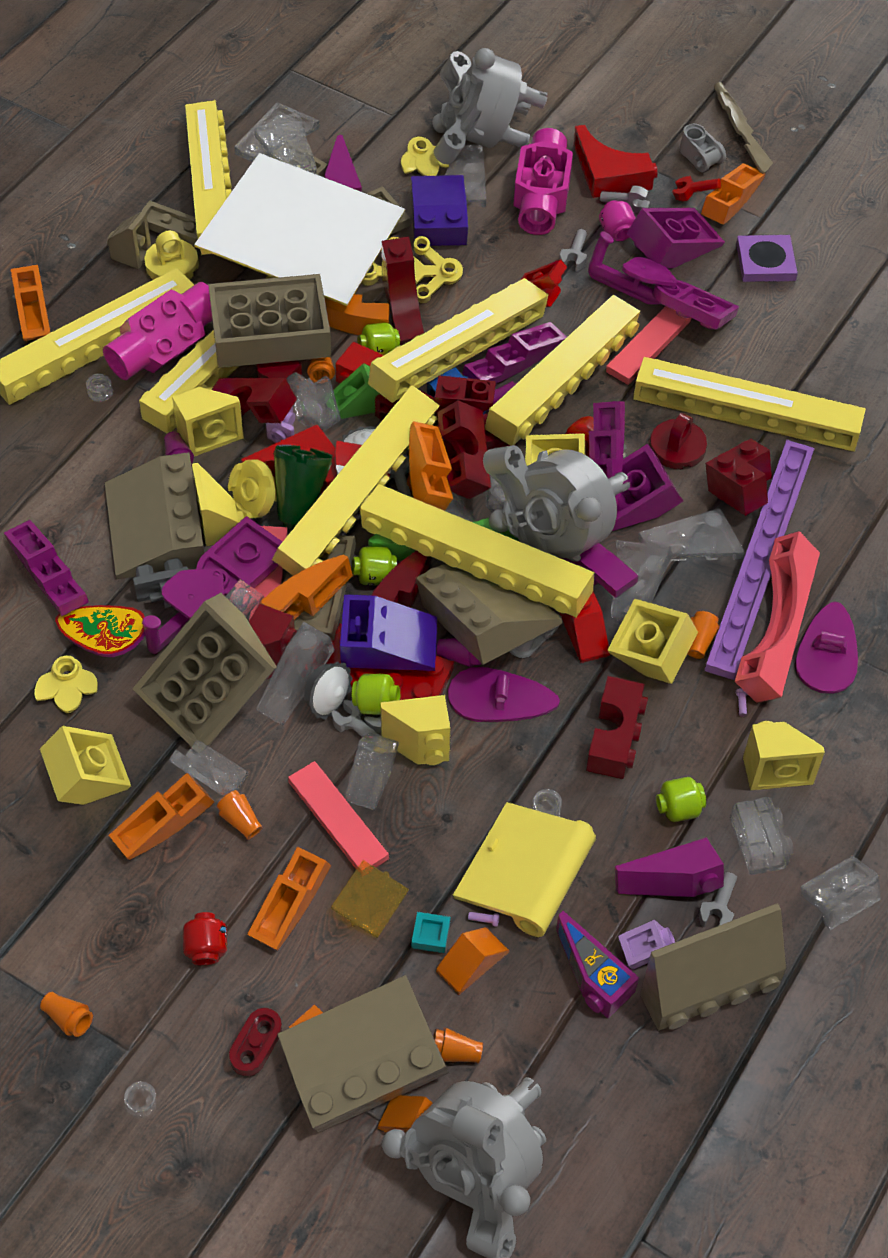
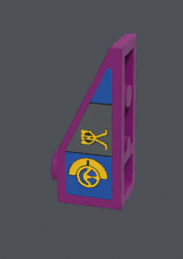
[556,911,639,1019]

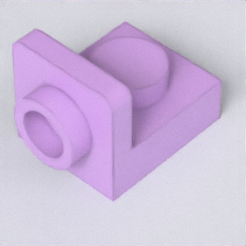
[266,407,295,443]
[618,920,675,970]

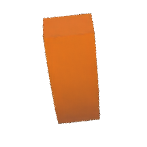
[701,163,766,225]
[11,265,51,341]
[324,294,389,335]
[409,421,453,511]
[260,554,353,621]
[108,773,215,860]
[247,846,331,950]

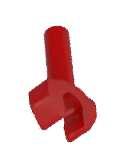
[672,176,722,202]

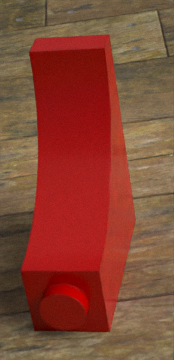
[573,125,658,198]
[241,424,337,494]

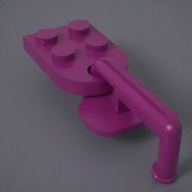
[588,231,739,329]
[142,516,282,654]

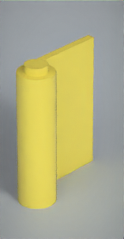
[453,802,596,937]

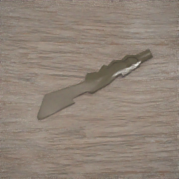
[714,82,773,174]

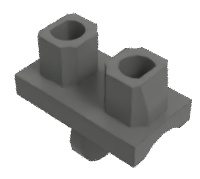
[133,558,188,609]

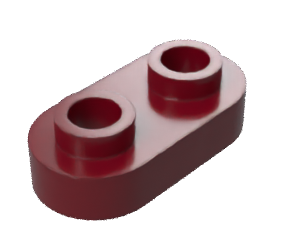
[229,1008,282,1076]

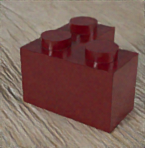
[705,438,772,516]

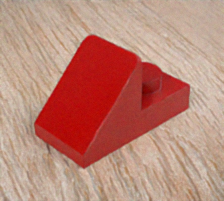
[520,259,567,307]

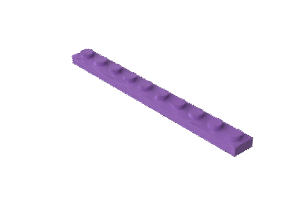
[705,440,814,680]

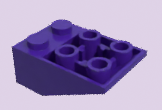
[340,595,437,671]

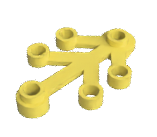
[361,236,463,303]

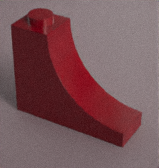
[381,236,424,346]

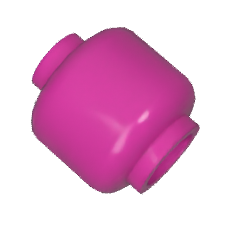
[599,200,636,241]

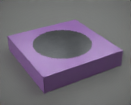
[736,235,797,282]

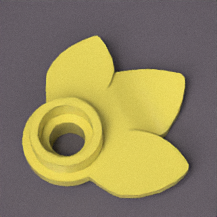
[401,137,452,176]
[34,656,98,713]

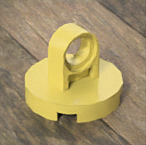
[144,230,199,280]
[228,459,277,518]

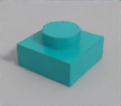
[412,912,451,953]

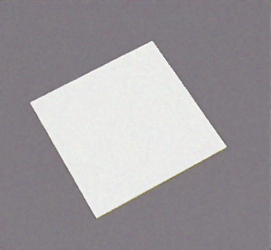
[194,153,405,306]

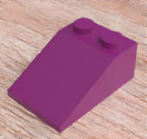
[627,208,725,268]
[612,444,684,531]

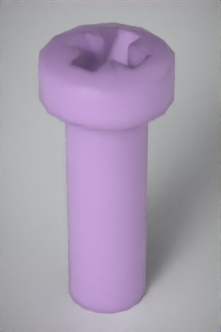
[736,688,748,717]
[468,912,499,927]

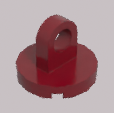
[649,413,707,469]

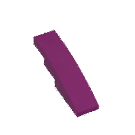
[462,322,567,383]
[589,401,625,505]
[4,520,89,616]
[558,543,639,598]

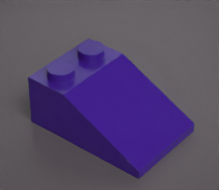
[411,175,468,246]

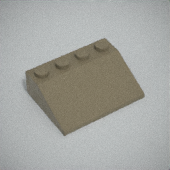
[208,274,331,368]
[105,453,204,579]
[416,564,562,665]
[133,593,277,755]
[640,903,786,1031]
[278,975,449,1133]

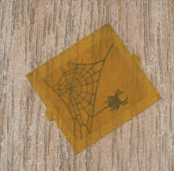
[331,860,409,938]

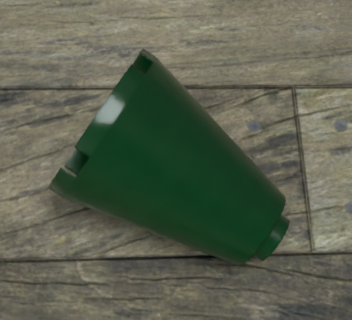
[273,445,332,529]

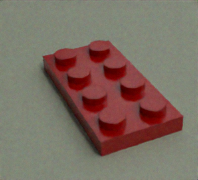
[317,623,454,700]

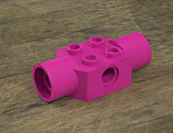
[514,128,573,235]
[103,282,212,380]

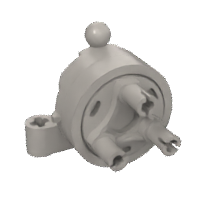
[432,48,547,165]
[483,445,630,562]
[382,1077,546,1258]

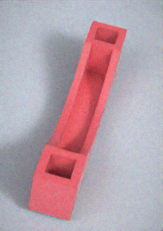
[735,531,820,703]

